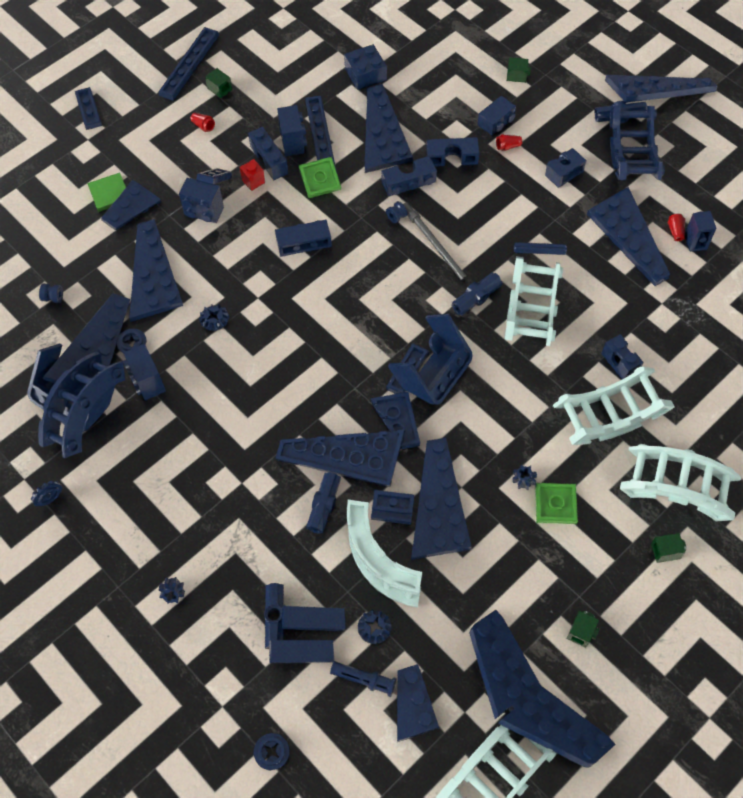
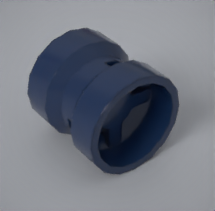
[39,283,63,303]

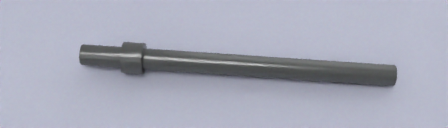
[403,202,467,281]

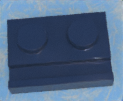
[371,490,414,525]

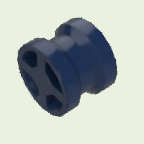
[386,201,408,223]

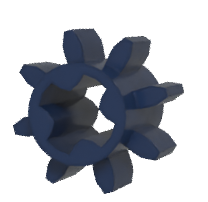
[512,464,537,490]
[158,577,185,604]

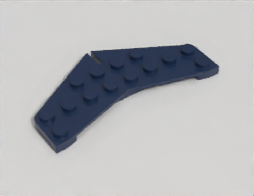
[469,610,616,768]

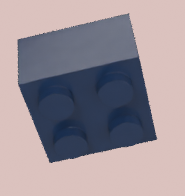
[344,44,387,90]
[277,105,307,157]
[179,178,224,224]
[123,344,166,400]

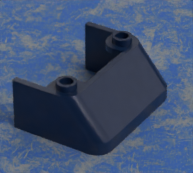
[388,314,473,404]
[27,343,116,432]

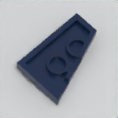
[101,180,161,230]
[371,392,420,449]
[397,664,439,743]

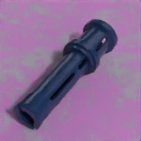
[330,661,397,697]

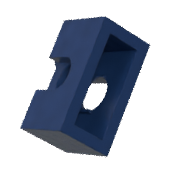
[545,148,587,188]
[601,334,644,379]

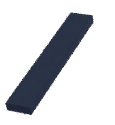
[158,27,219,101]
[305,96,337,172]

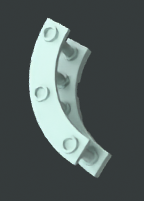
[505,256,563,346]
[553,366,674,445]
[620,444,741,521]
[347,500,422,608]
[436,725,557,798]

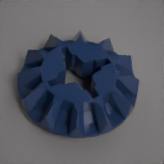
[199,304,229,331]
[117,329,147,353]
[31,481,62,506]
[358,610,391,644]
[254,733,290,771]

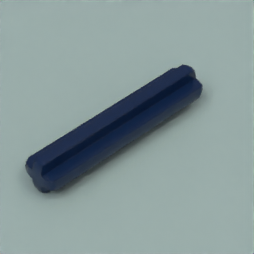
[514,242,567,255]

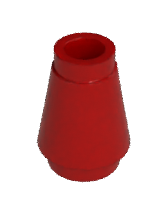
[190,113,215,132]
[496,134,522,151]
[667,214,686,242]

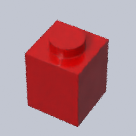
[240,159,265,191]

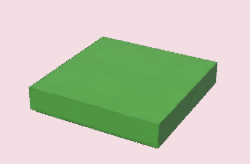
[299,157,341,198]
[87,172,126,212]
[535,483,578,524]

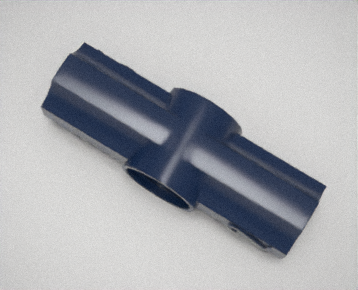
[594,100,647,123]
[451,272,503,316]
[306,472,341,534]
[264,583,284,649]

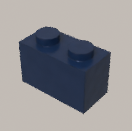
[477,96,516,135]
[685,211,717,252]

